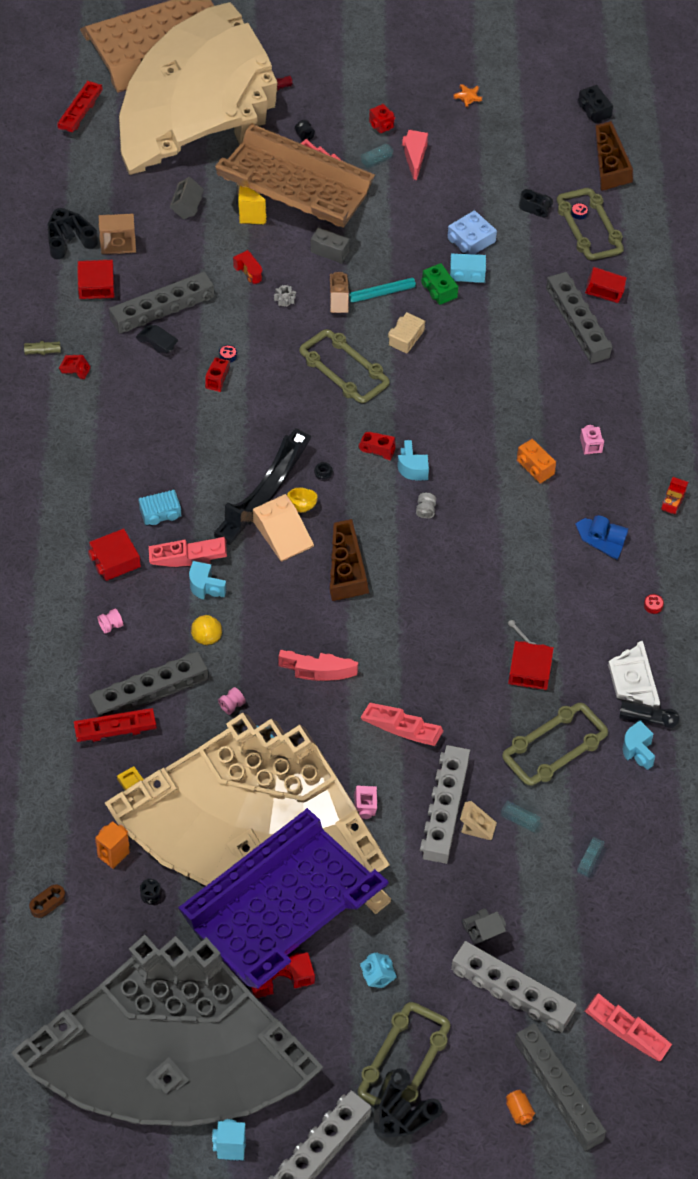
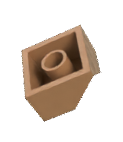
[99,214,136,254]

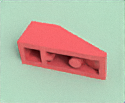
[402,130,428,180]

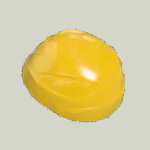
[287,488,318,513]
[191,615,222,645]

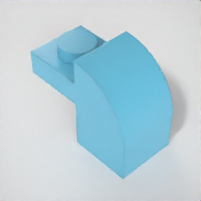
[397,440,429,480]
[189,561,226,599]
[623,721,655,770]

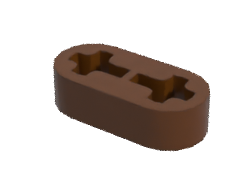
[29,884,65,918]

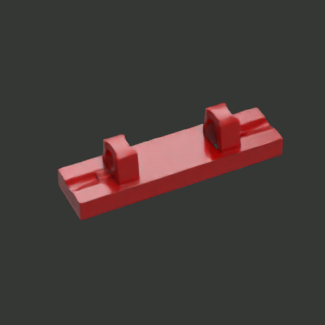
[57,81,103,133]
[74,708,156,742]

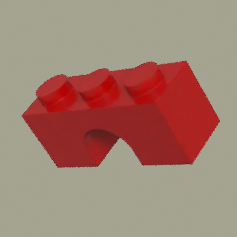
[249,952,315,998]

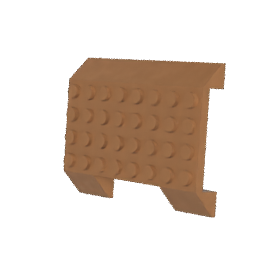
[80,0,214,93]
[216,124,375,227]

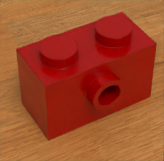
[585,267,626,303]

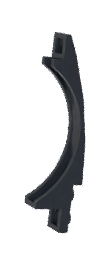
[214,428,311,545]

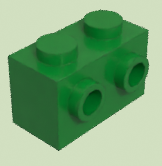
[421,263,458,305]

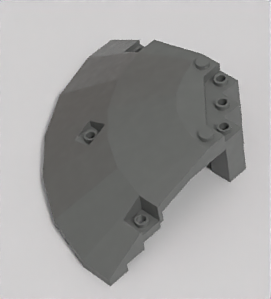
[11,935,323,1127]

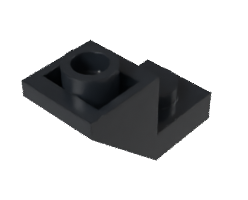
[136,325,178,353]

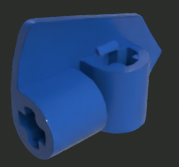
[575,516,629,559]

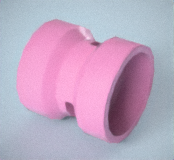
[97,609,123,634]
[218,687,246,715]

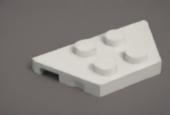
[608,641,660,708]

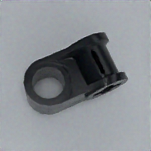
[519,189,553,218]

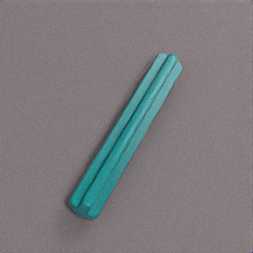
[349,278,416,303]

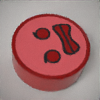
[644,594,664,614]

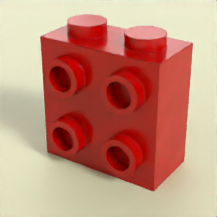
[78,260,114,299]
[88,529,141,581]
[508,641,554,690]

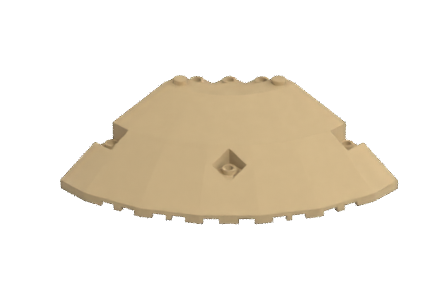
[119,2,277,175]
[105,713,390,886]

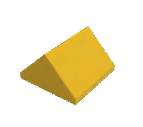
[238,186,266,224]

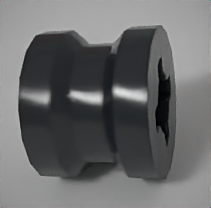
[295,120,315,141]
[140,879,161,904]

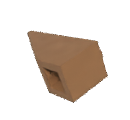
[330,272,348,313]

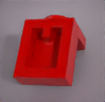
[58,355,91,379]

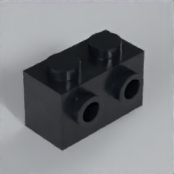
[578,85,613,123]

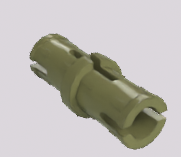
[24,341,61,355]

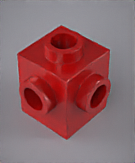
[369,104,395,134]

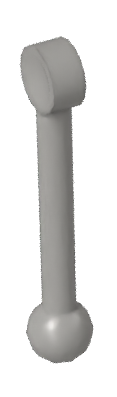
[508,620,536,644]

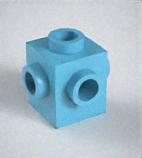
[360,953,397,988]

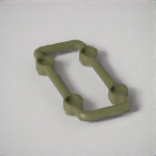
[557,188,624,261]
[299,329,390,403]
[502,703,608,786]
[358,1002,451,1113]

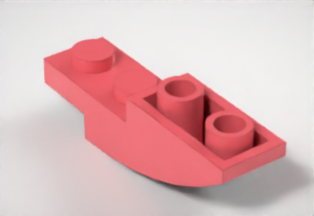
[149,537,227,567]
[278,650,358,681]

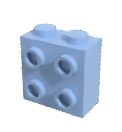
[447,210,497,255]

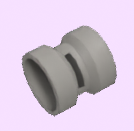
[416,493,437,519]

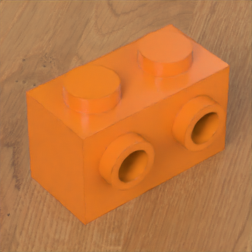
[517,439,556,484]
[95,821,130,869]

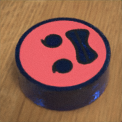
[571,203,588,220]
[219,345,237,362]

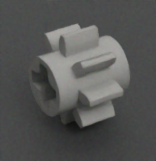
[274,285,296,307]

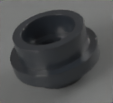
[314,462,333,480]

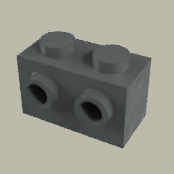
[170,177,204,220]
[311,228,349,264]

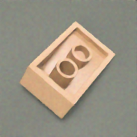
[253,494,314,562]

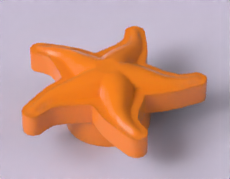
[454,84,482,107]

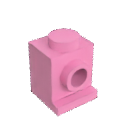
[580,425,604,454]
[354,786,377,819]

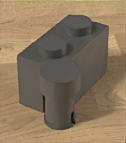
[462,908,506,945]

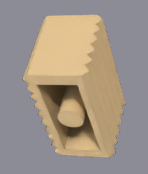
[388,312,425,354]

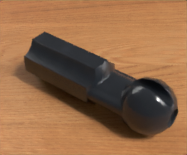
[619,700,680,728]

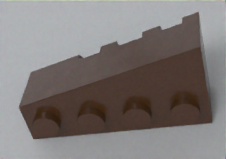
[596,121,633,190]
[330,519,369,601]

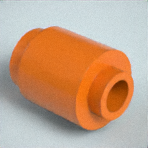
[506,1090,535,1125]

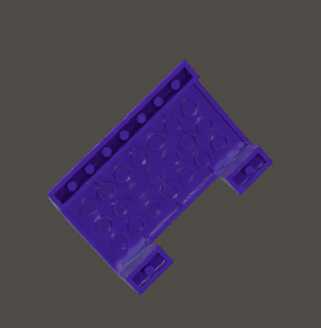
[178,808,389,988]

